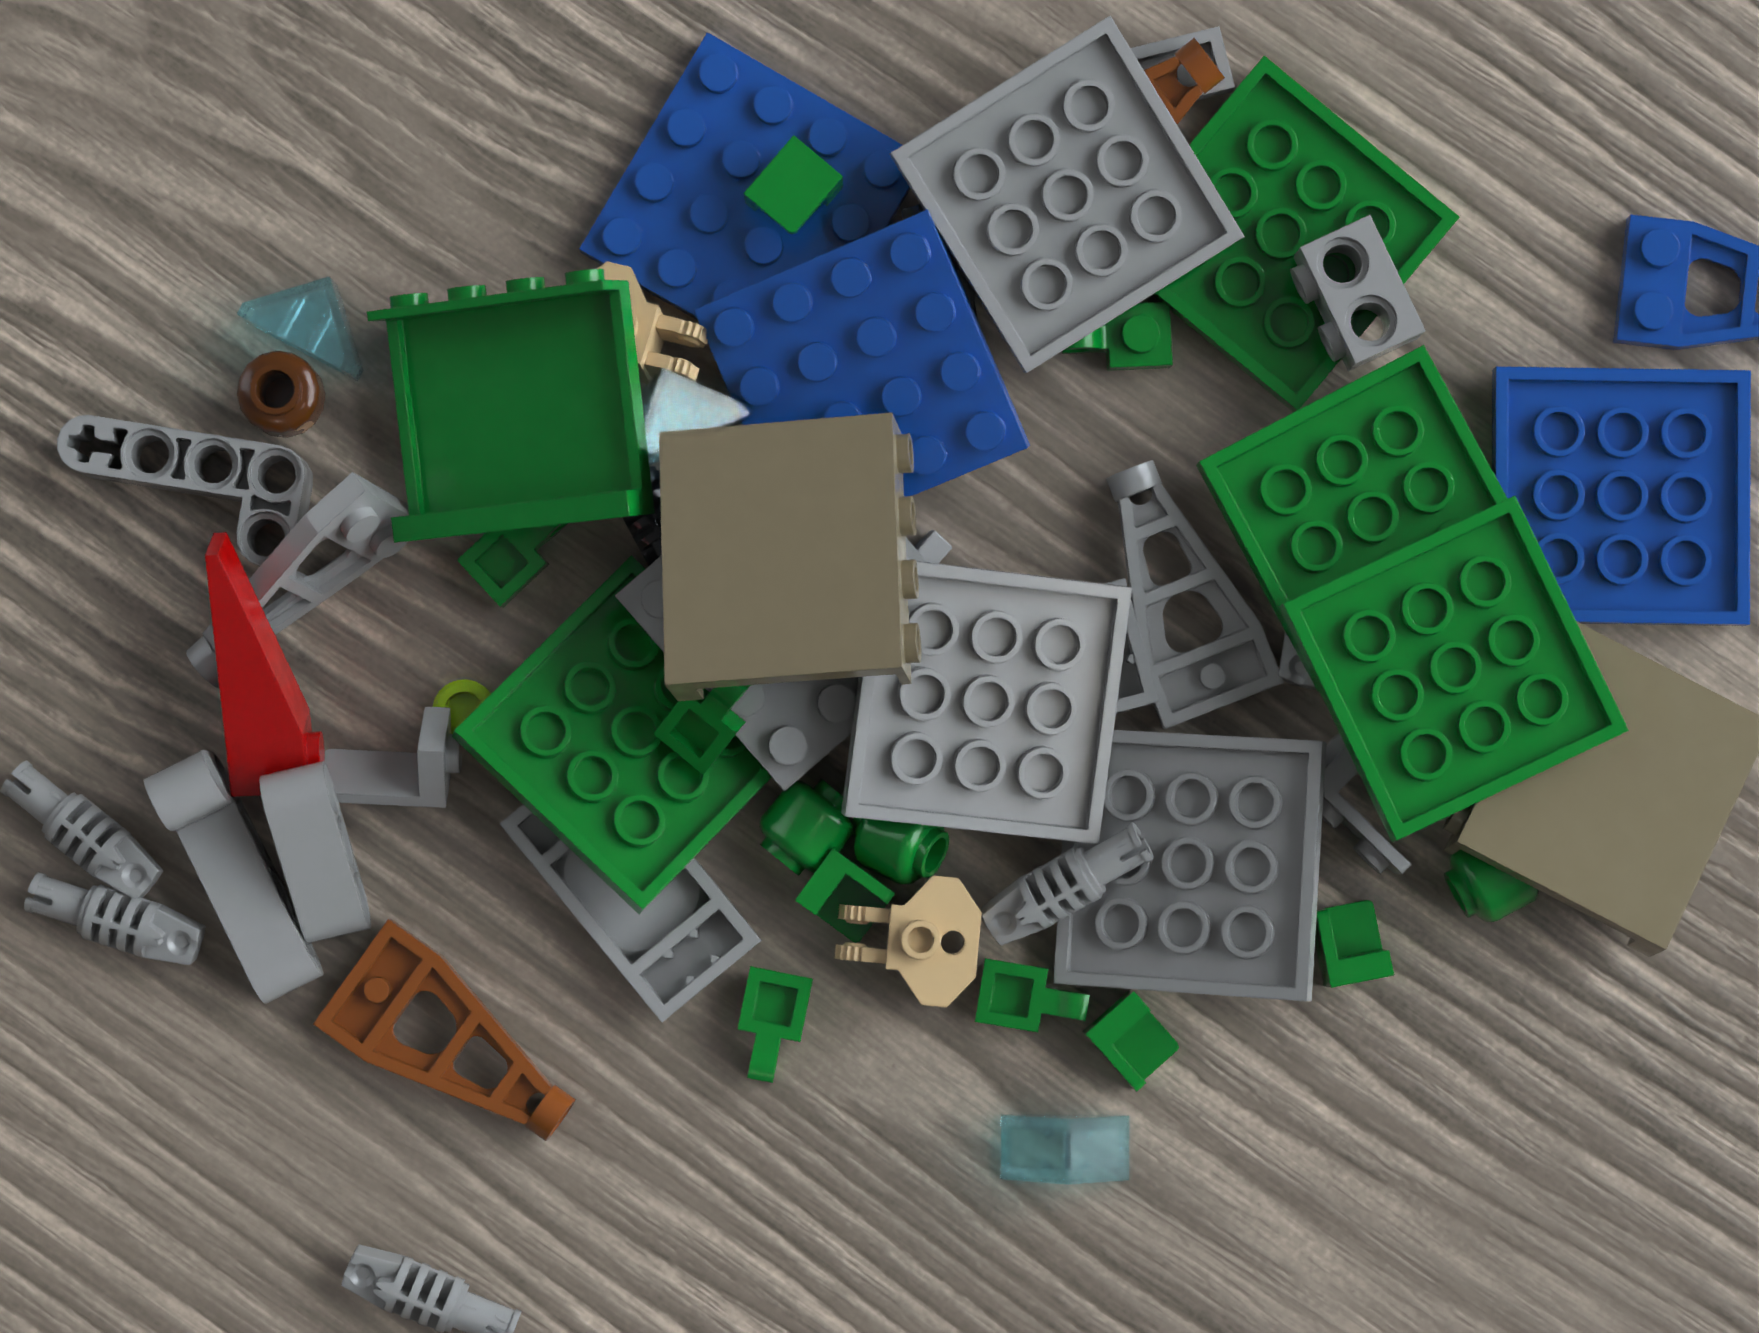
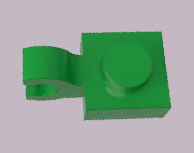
[1062,302,1173,371]
[457,523,568,608]
[653,685,751,775]
[975,958,1090,1032]
[737,966,813,1083]

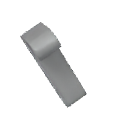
[57,415,313,567]
[143,750,324,1004]

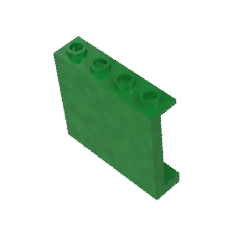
[367,269,655,543]

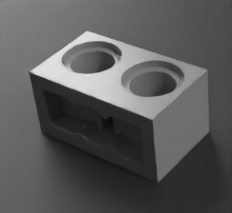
[1290,215,1426,372]

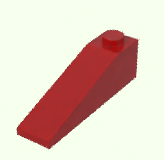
[205,532,325,797]

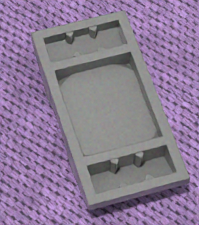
[500,805,762,1022]

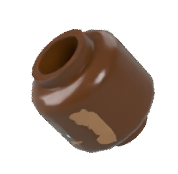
[237,351,326,438]

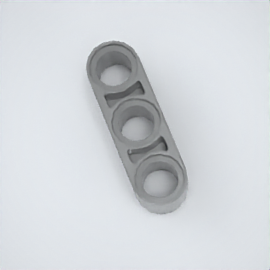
[259,761,371,943]

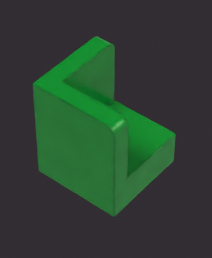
[743,135,843,234]
[795,848,895,943]
[1315,900,1394,988]
[1082,989,1179,1092]

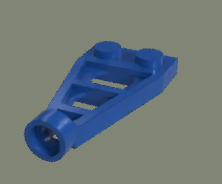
[1613,214,1759,350]

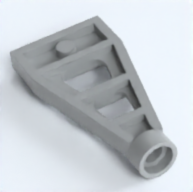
[1106,460,1284,729]
[186,472,409,688]

